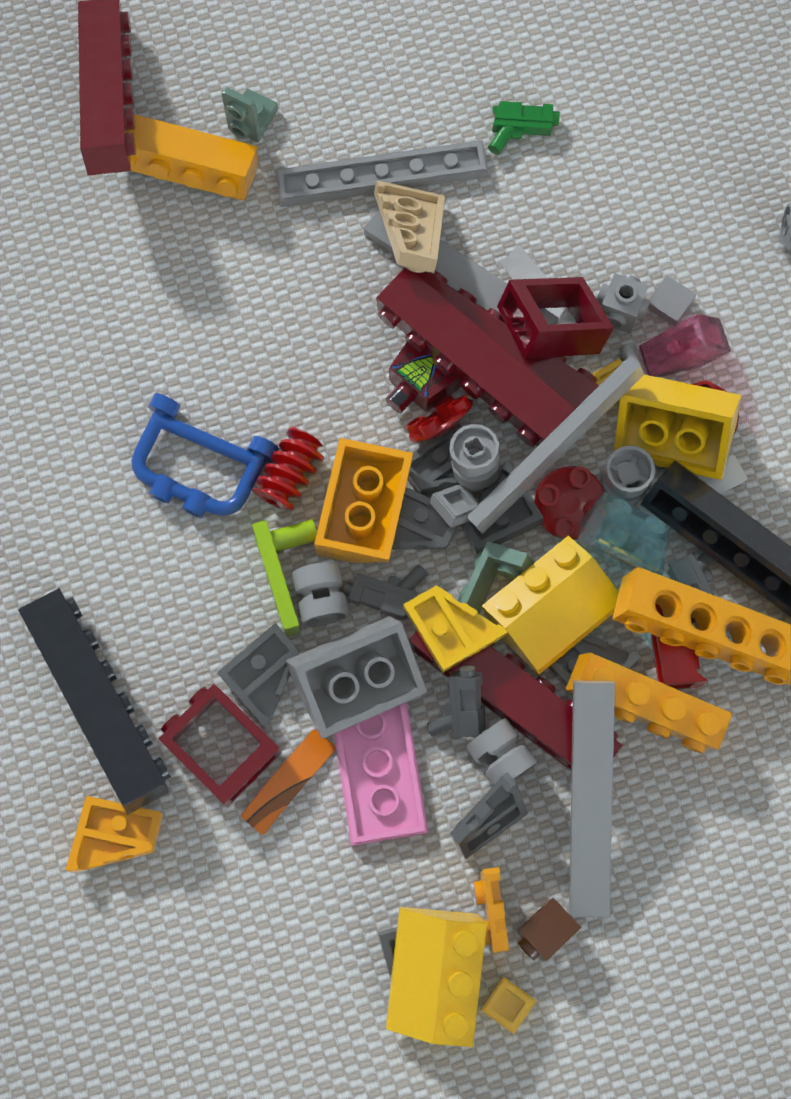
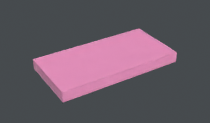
[334,702,428,846]

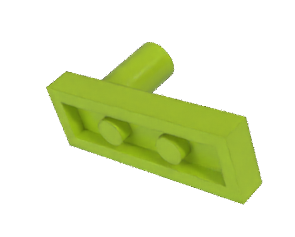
[252,519,317,637]

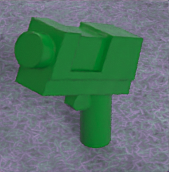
[488,101,560,155]

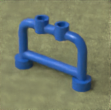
[131,393,280,518]

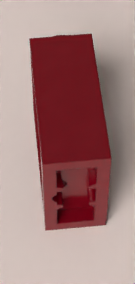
[497,277,614,359]
[158,684,282,808]

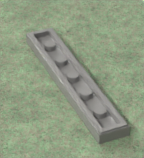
[275,140,488,207]
[363,210,559,326]
[468,356,643,534]
[569,681,615,917]

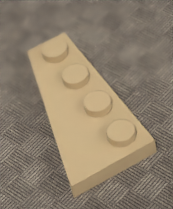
[374,180,445,273]

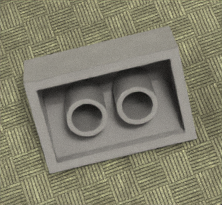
[285,616,428,739]

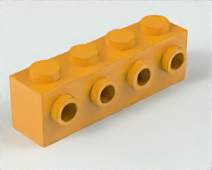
[130,114,258,201]
[565,653,733,754]

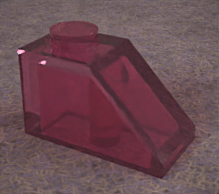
[639,314,731,378]

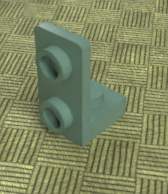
[221,87,278,142]
[458,541,534,614]

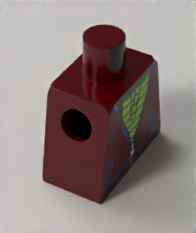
[385,342,462,414]

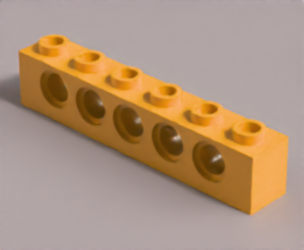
[612,567,791,686]

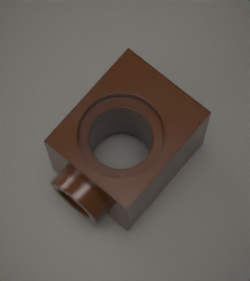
[516,897,582,962]

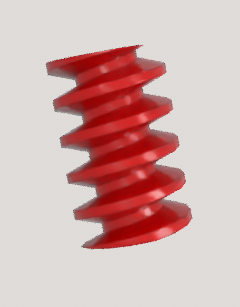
[252,427,325,511]

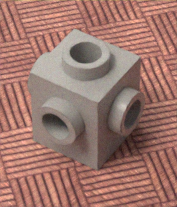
[597,273,650,334]

